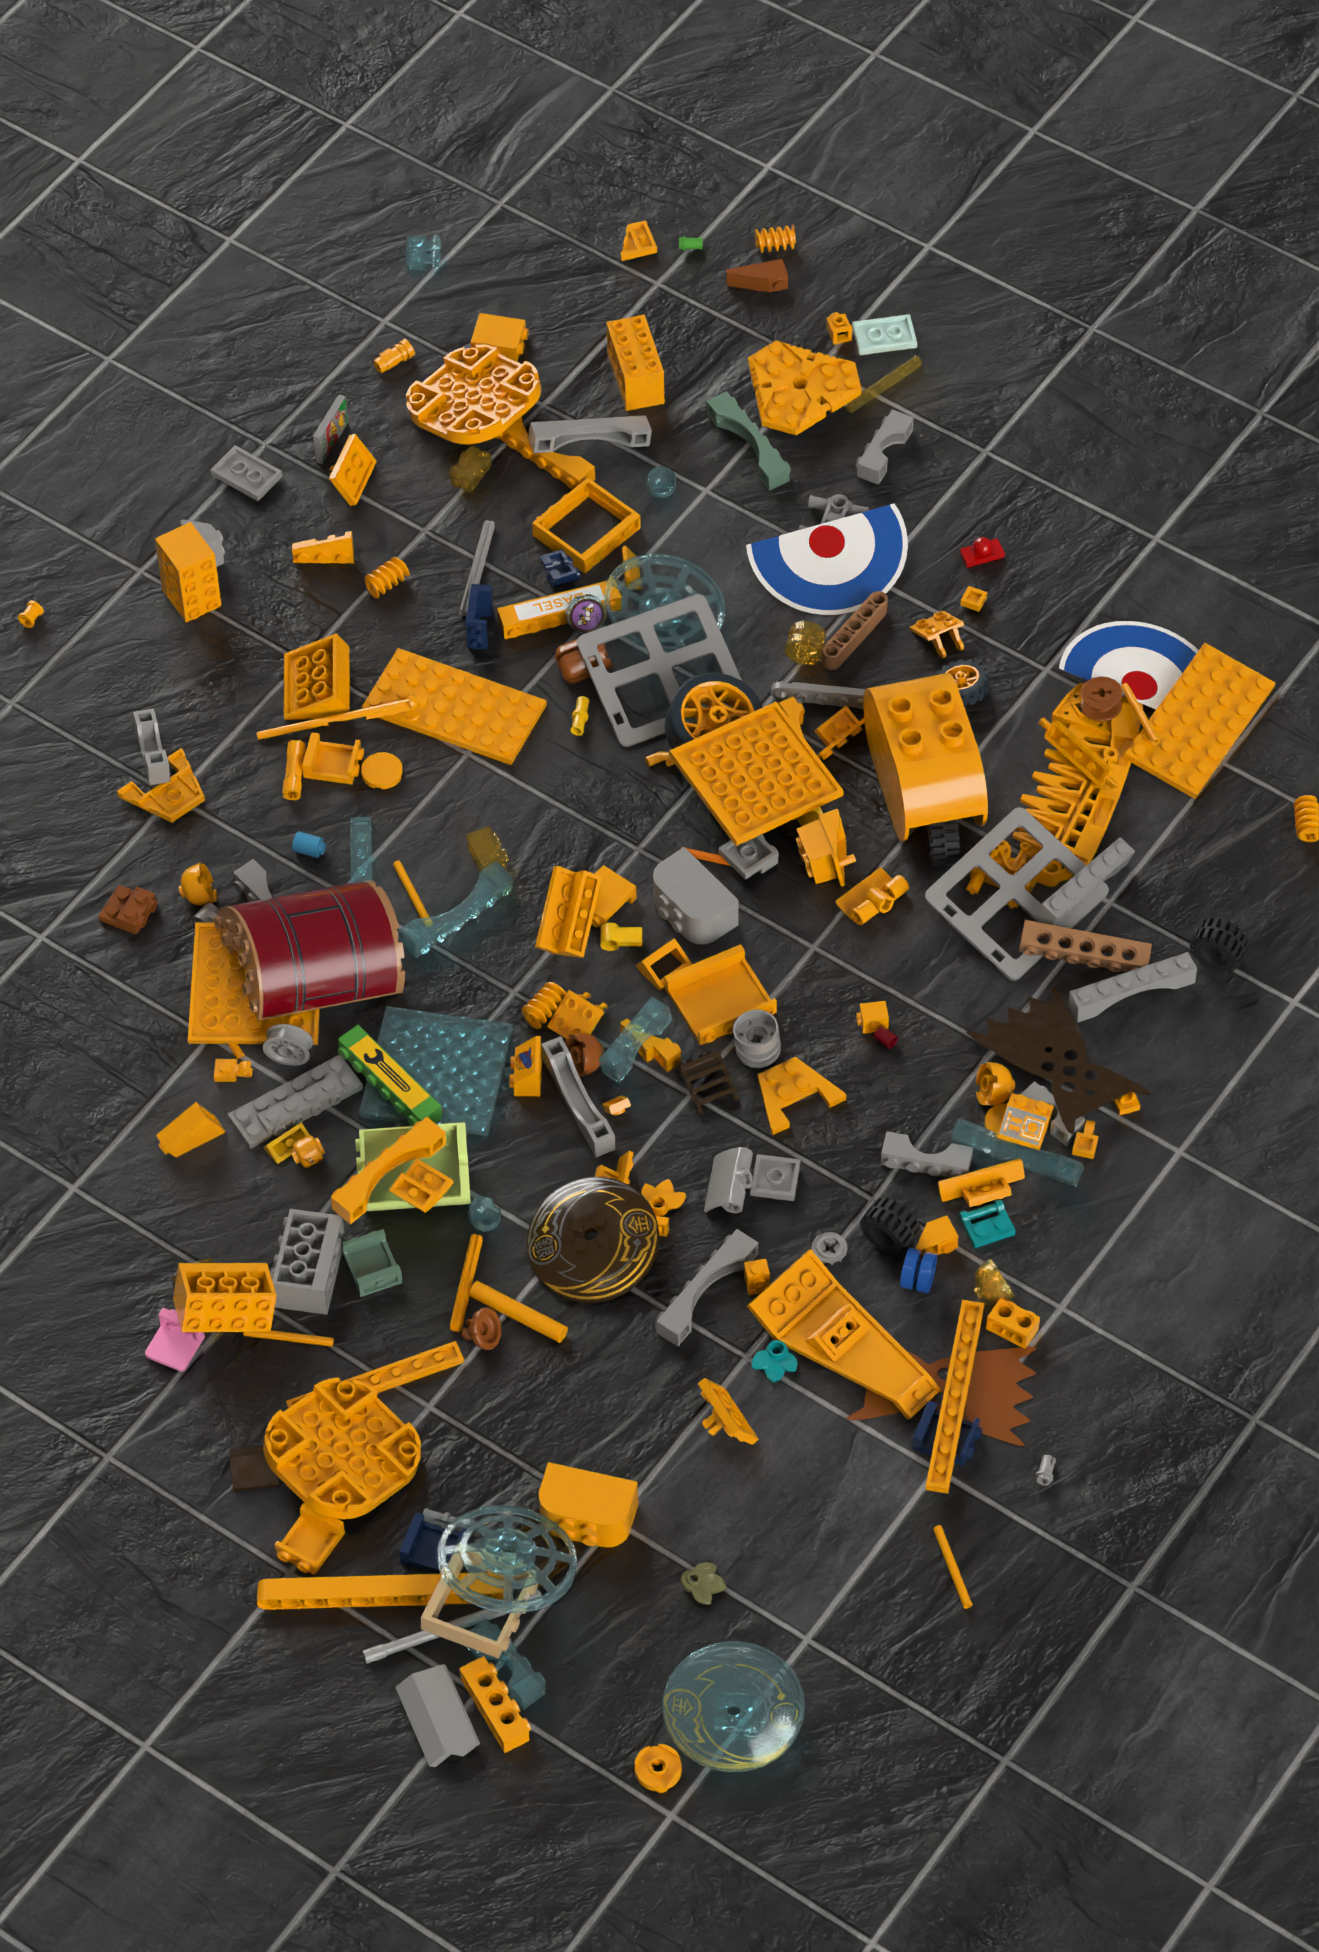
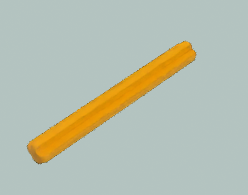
[450,1234,483,1332]

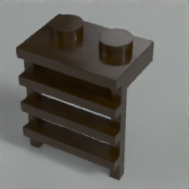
[675,1050,739,1116]

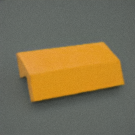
[535,866,602,958]

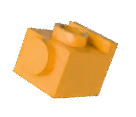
[826,312,852,345]
[744,1259,770,1295]

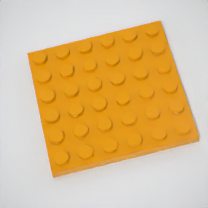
[669,702,844,846]
[188,922,320,1045]

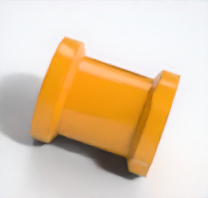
[17,601,44,628]

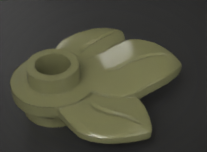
[681,1562,727,1605]

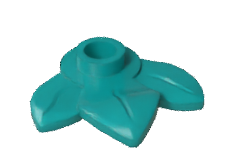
[752,1340,797,1382]

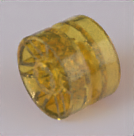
[785,621,826,665]

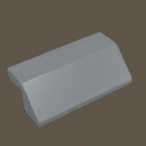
[395,1664,480,1767]

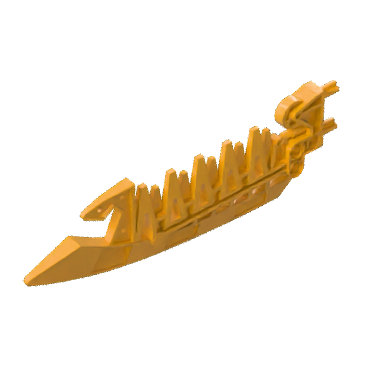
[966,683,1143,909]

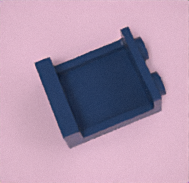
[466,584,493,649]
[912,1401,983,1466]
[399,1513,471,1574]

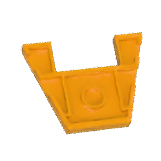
[117,748,205,823]
[758,1057,846,1135]

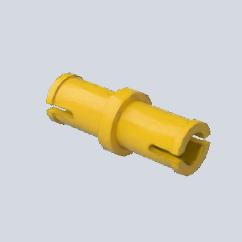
[570,696,590,736]

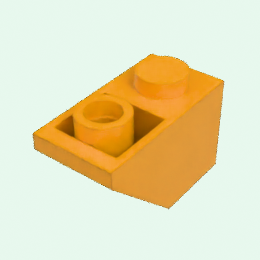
[916,1215,958,1260]

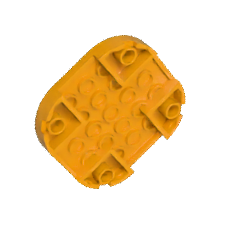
[406,345,541,444]
[263,1378,421,1519]

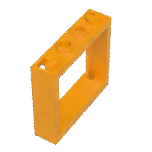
[532,478,641,573]

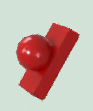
[959,537,1005,568]

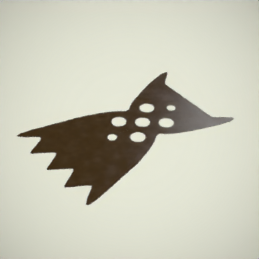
[966,988,1151,1135]

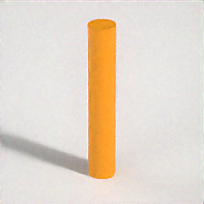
[469,1281,568,1343]

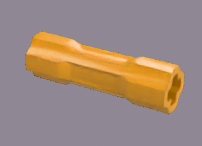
[282,740,306,800]

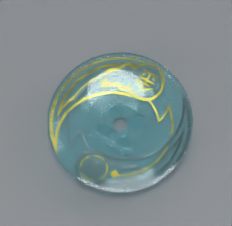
[662,1641,805,1772]

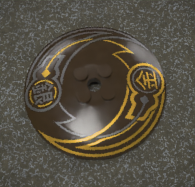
[527,1177,659,1303]

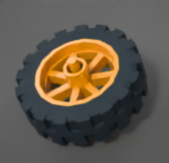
[936,659,990,707]

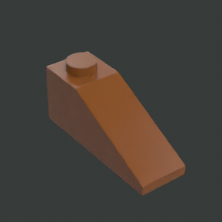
[726,259,788,292]

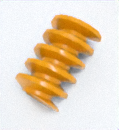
[755,225,796,253]
[365,557,410,599]
[1293,795,1319,842]
[522,982,567,1029]

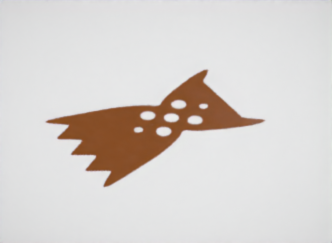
[846,1347,1036,1446]

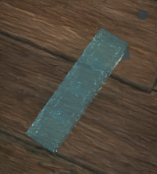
[350,817,372,883]

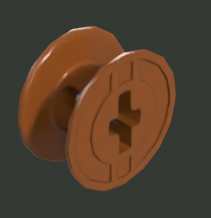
[1081,676,1122,722]

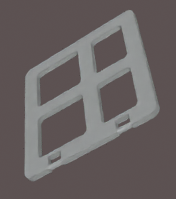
[577,594,742,747]
[924,807,1109,981]

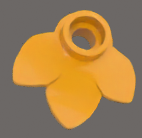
[641,1179,686,1216]

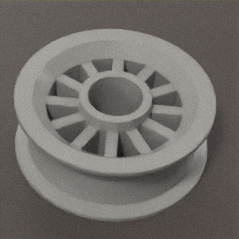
[263,1024,313,1066]

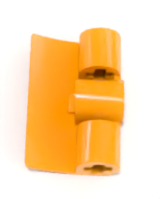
[835,867,909,925]

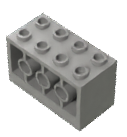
[270,1209,345,1315]

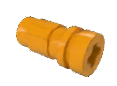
[373,339,415,374]

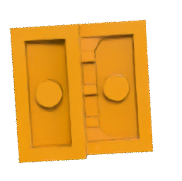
[389,1158,454,1213]

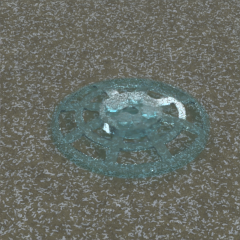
[604,554,725,653]
[437,1506,577,1613]

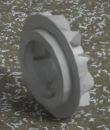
[812,1232,847,1265]

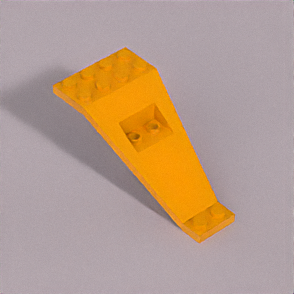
[747,1249,941,1420]

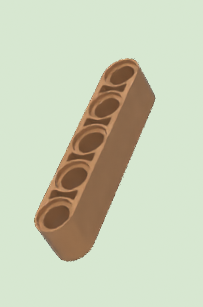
[822,591,888,670]

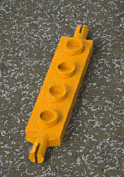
[1038,717,1119,791]

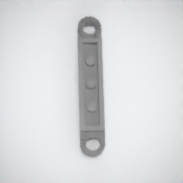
[771,681,865,709]

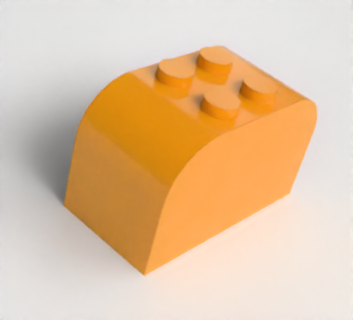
[539,1462,638,1547]

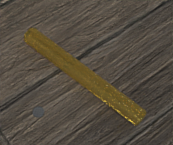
[845,356,922,413]

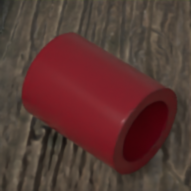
[873,1026,898,1049]

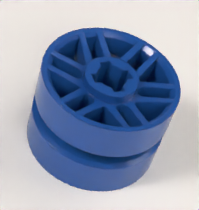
[900,1248,937,1294]

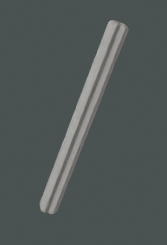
[459,520,495,616]

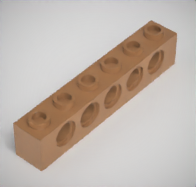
[1019,920,1152,972]

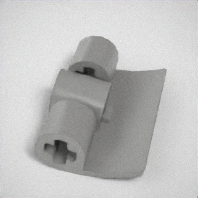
[704,1147,753,1213]

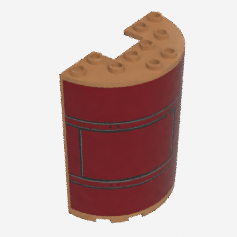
[214,880,405,1021]

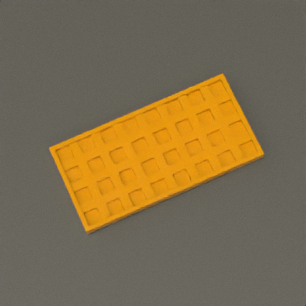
[1123,643,1276,799]
[362,648,547,765]

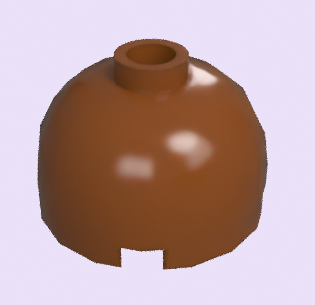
[564,1033,604,1077]

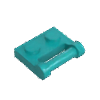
[959,1199,1015,1249]

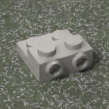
[719,834,779,880]

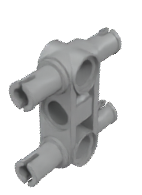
[798,494,870,530]

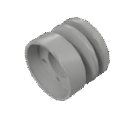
[733,1010,781,1068]

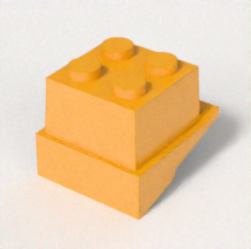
[795,808,856,887]

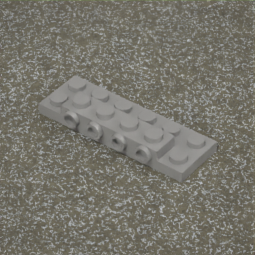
[228,1055,363,1149]

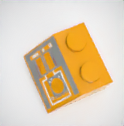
[997,1093,1054,1151]

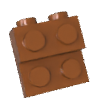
[98,885,158,935]

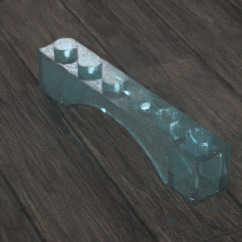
[398,861,513,958]
[951,1118,1084,1187]

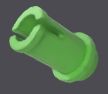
[679,236,703,251]

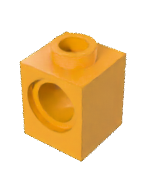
[856,1001,889,1034]

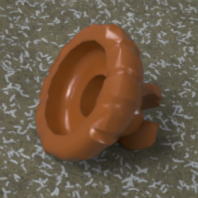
[461,1308,501,1350]

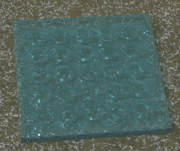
[359,1006,514,1136]

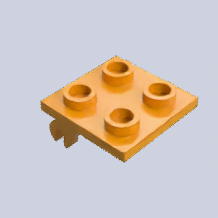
[909,611,964,659]
[547,990,608,1039]

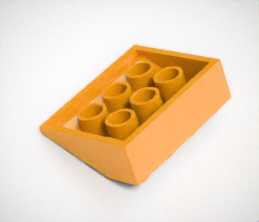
[284,633,350,720]

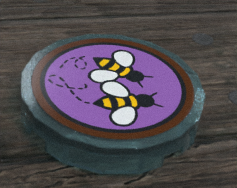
[566,594,607,634]

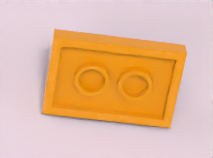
[329,434,377,506]
[698,1378,759,1445]

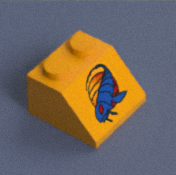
[510,1036,542,1097]

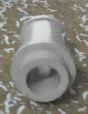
[1035,1455,1056,1486]

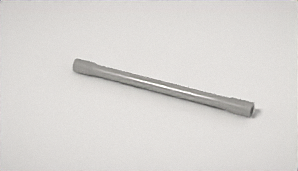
[362,1590,543,1664]

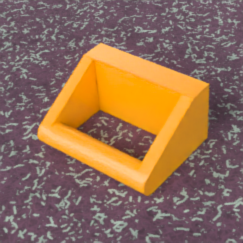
[635,938,692,990]

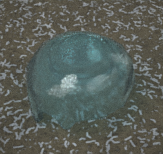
[646,466,677,498]
[468,1196,501,1232]

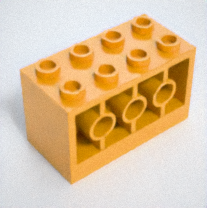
[606,314,664,411]
[155,522,222,623]
[173,1263,277,1332]

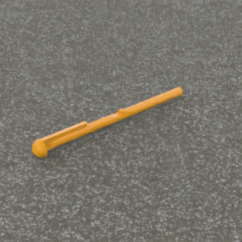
[257,694,418,740]

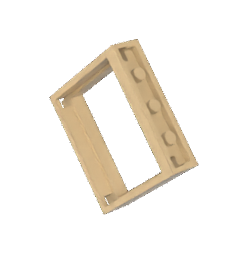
[421,1543,538,1659]

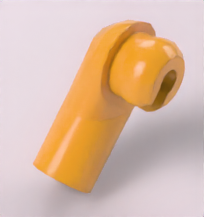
[645,751,675,767]

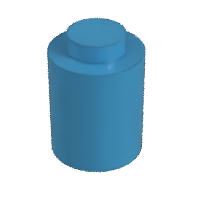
[292,831,326,858]

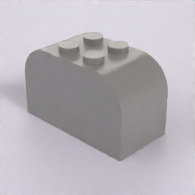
[653,847,738,944]

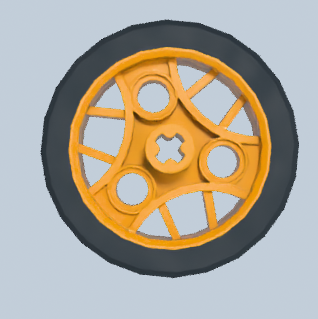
[665,673,763,749]

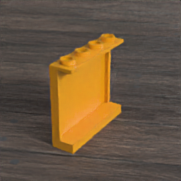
[664,944,777,1045]

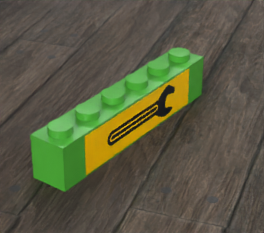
[338,1025,442,1126]

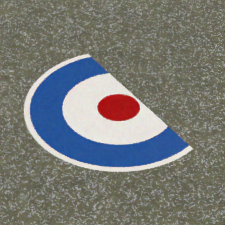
[746,504,908,615]
[1059,621,1199,709]

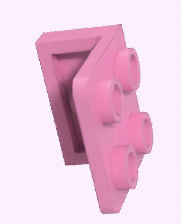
[145,1308,205,1372]

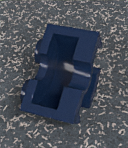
[540,549,580,587]

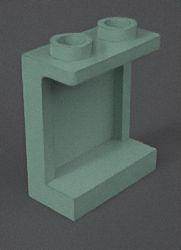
[342,1229,403,1297]

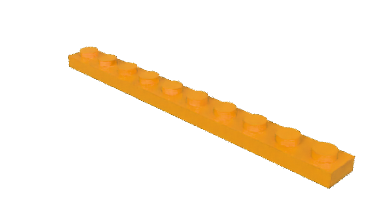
[926,1300,985,1494]

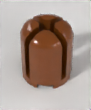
[555,639,613,684]

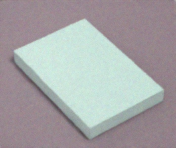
[852,314,917,355]

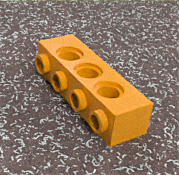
[459,1656,531,1753]

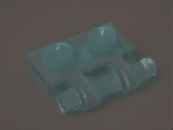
[406,234,442,270]

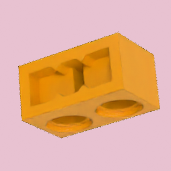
[986,1298,1040,1349]

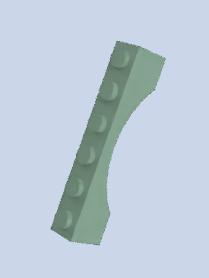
[706,391,791,491]

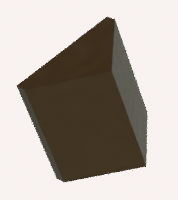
[230,1446,279,1491]

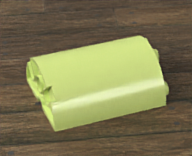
[355,1122,471,1211]

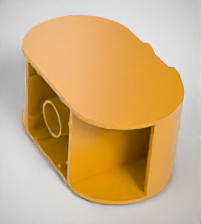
[863,673,988,841]

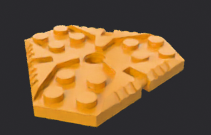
[748,340,862,435]

